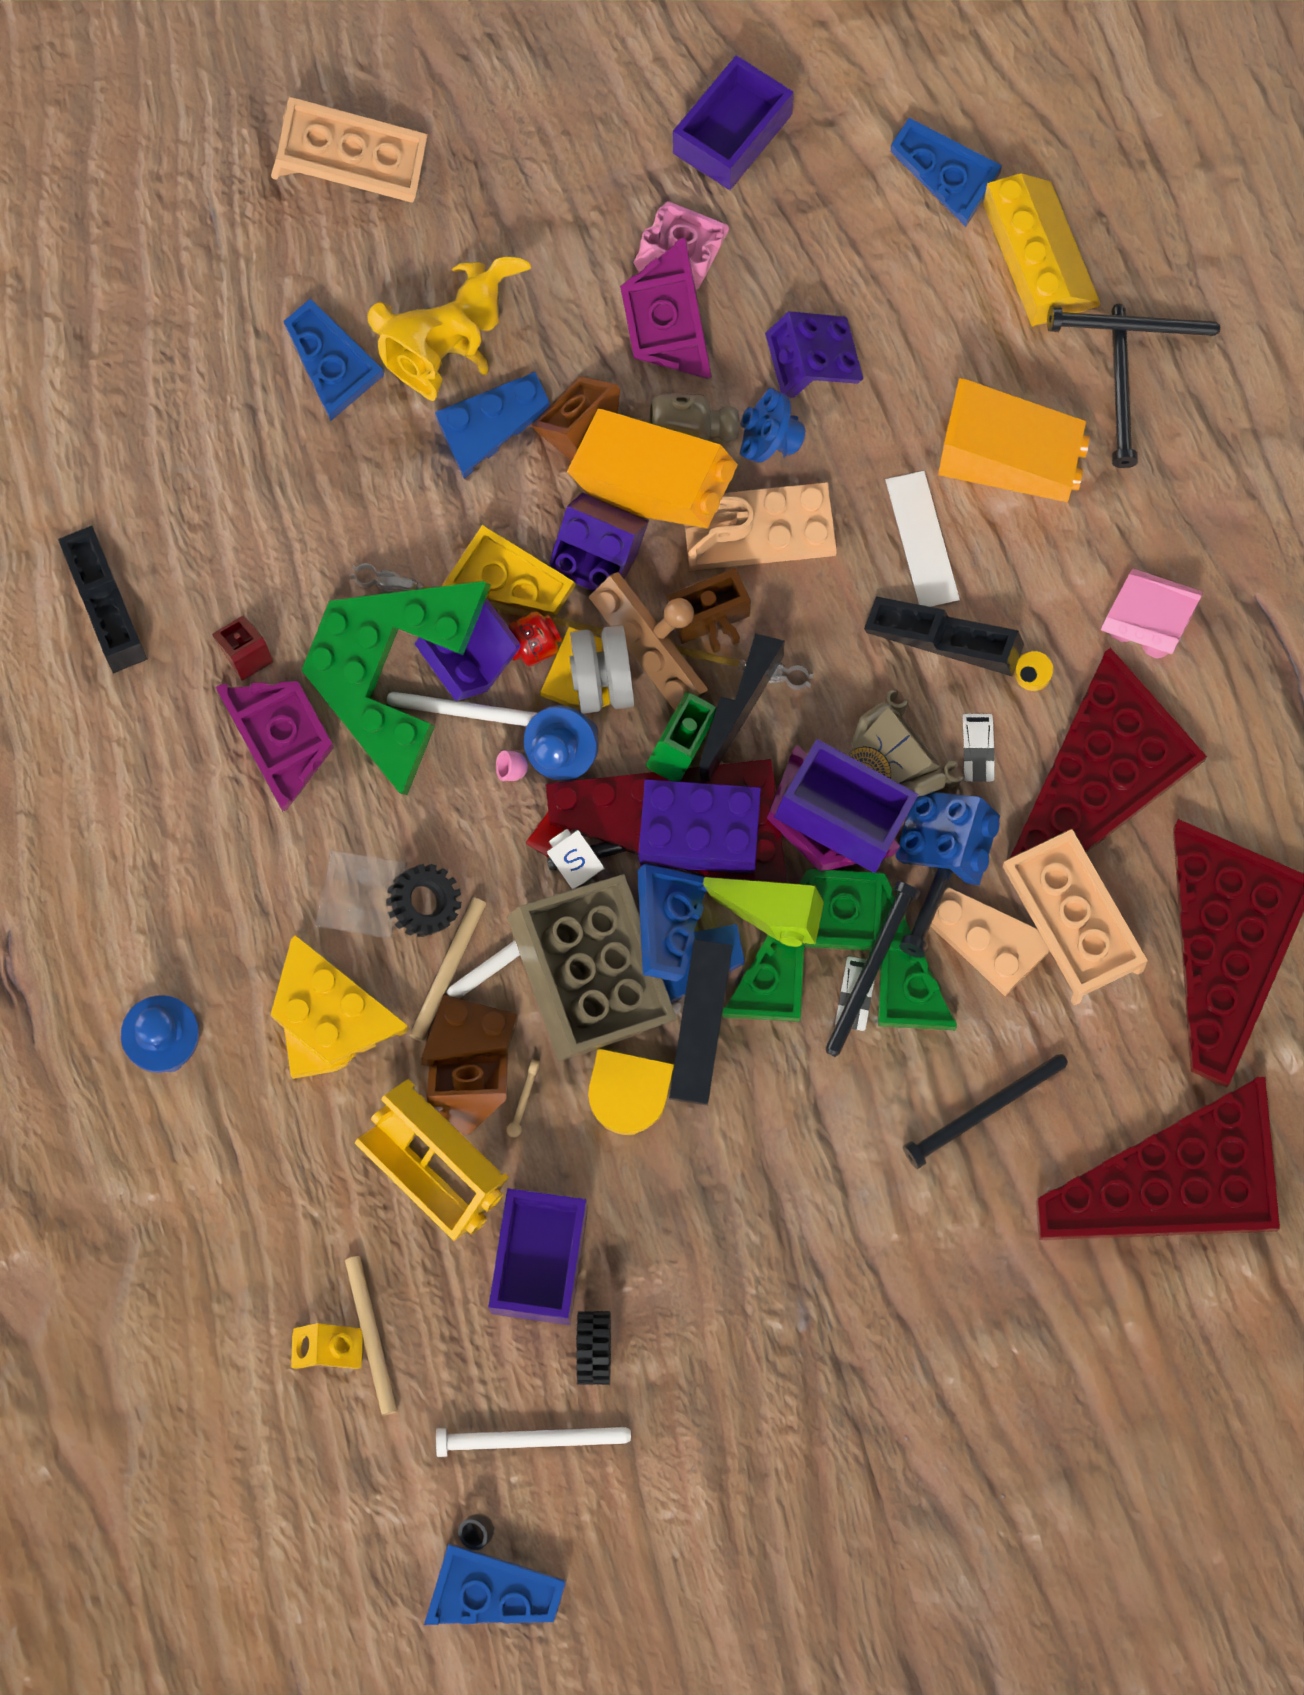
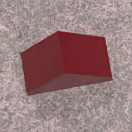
[212,615,273,681]

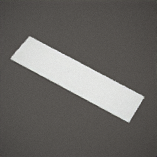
[885,471,960,607]

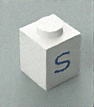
[547,829,605,890]

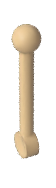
[506,1059,540,1138]

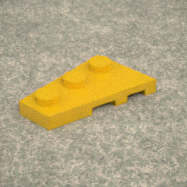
[442,525,576,616]

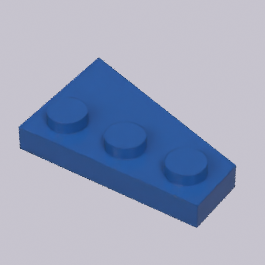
[424,1543,567,1625]

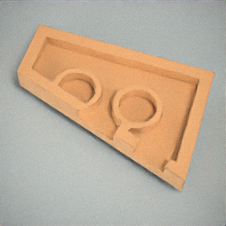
[931,888,1050,996]

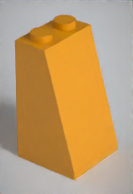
[938,378,1090,502]
[567,409,738,528]

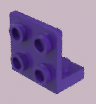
[765,311,863,398]
[414,598,521,701]

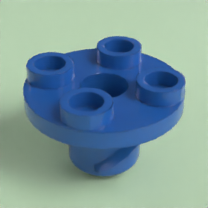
[740,388,806,463]
[524,705,598,781]
[121,995,199,1073]

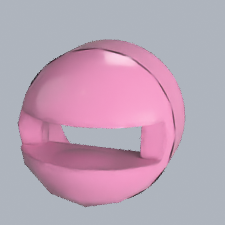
[496,751,528,781]

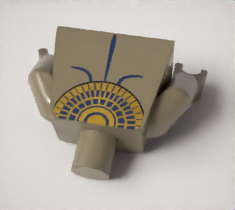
[849,689,965,797]

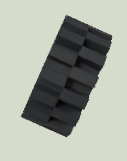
[386,864,462,937]
[576,1311,611,1385]

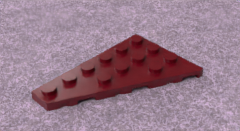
[1009,647,1207,859]
[545,759,787,883]
[1173,819,1304,1088]
[1036,1077,1280,1240]

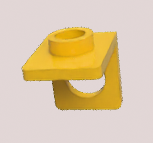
[291,1323,363,1369]

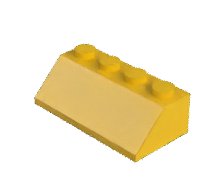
[983,173,1100,327]

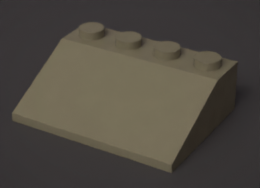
[507,874,677,1062]

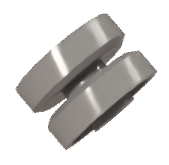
[570,625,634,714]

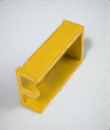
[355,1079,509,1241]

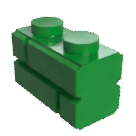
[646,692,717,782]

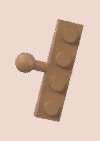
[589,572,708,710]

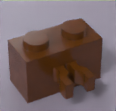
[666,568,751,653]

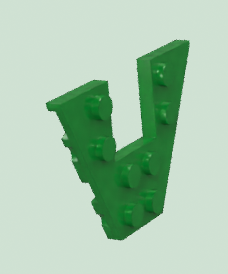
[301,581,491,795]
[723,869,957,1031]

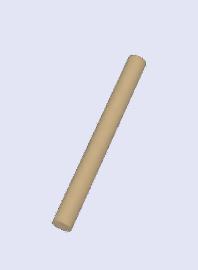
[409,897,486,1042]
[345,1256,397,1415]

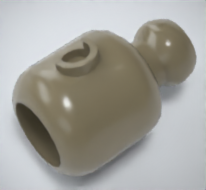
[650,393,739,442]

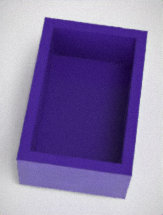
[673,55,794,190]
[773,739,919,873]
[639,780,761,874]
[488,1188,588,1325]

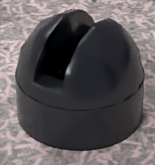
[458,1513,494,1550]

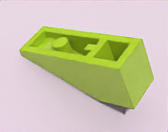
[703,877,824,947]

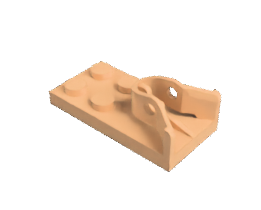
[271,97,428,203]
[684,482,837,571]
[1003,829,1148,1006]

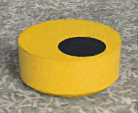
[1014,651,1053,691]

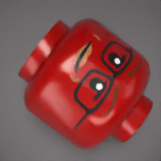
[508,611,562,667]

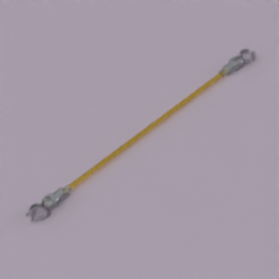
[349,563,813,690]

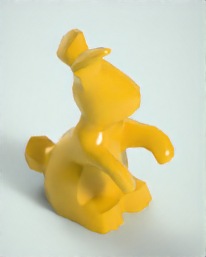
[367,257,531,401]

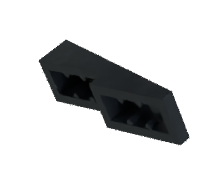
[58,526,148,673]
[864,596,1024,677]
[700,633,785,781]
[669,939,733,1106]

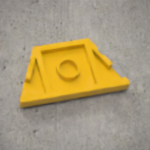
[271,935,409,1066]

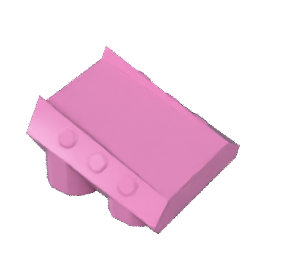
[633,201,729,290]
[1101,568,1203,658]

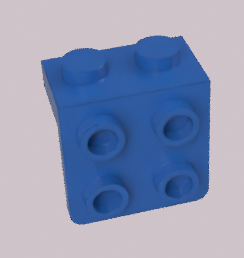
[896,793,1000,885]

